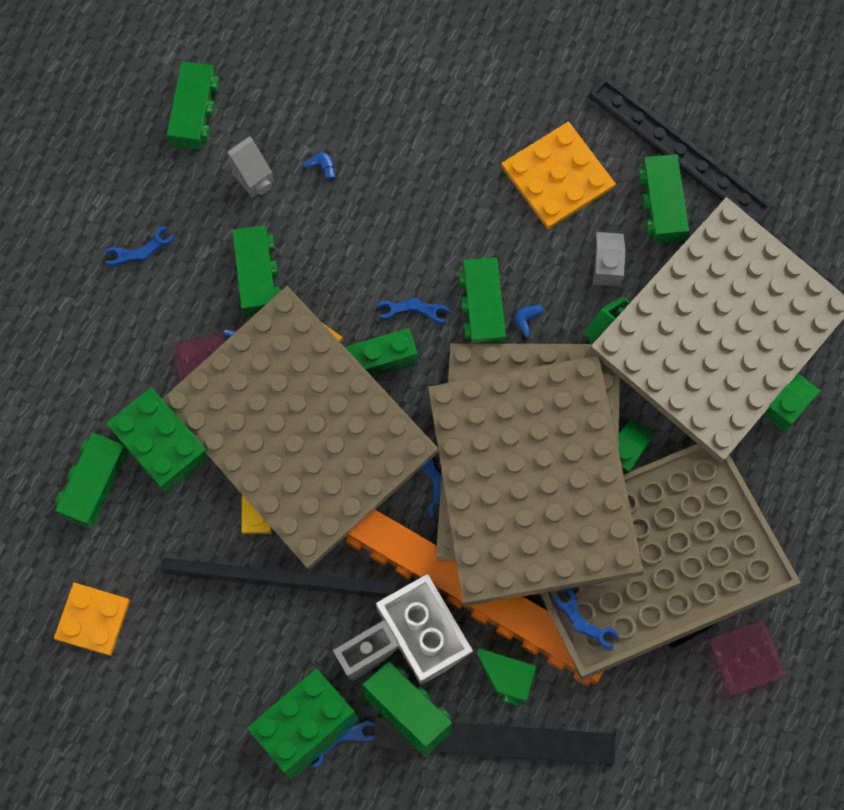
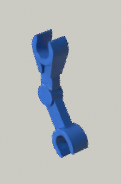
[105,226,174,267]
[377,298,450,325]
[420,458,442,518]
[555,588,619,651]
[312,721,375,769]

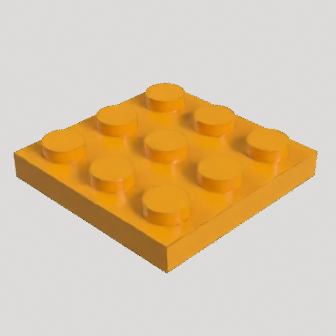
[501,121,616,230]

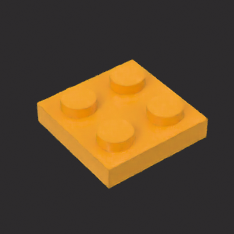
[54,583,130,656]

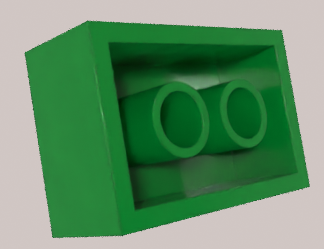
[106,387,209,494]
[247,668,360,781]

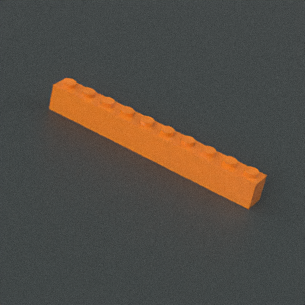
[345,510,604,686]

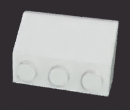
[376,574,473,686]

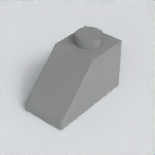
[227,136,274,198]
[593,232,625,287]
[333,620,400,682]

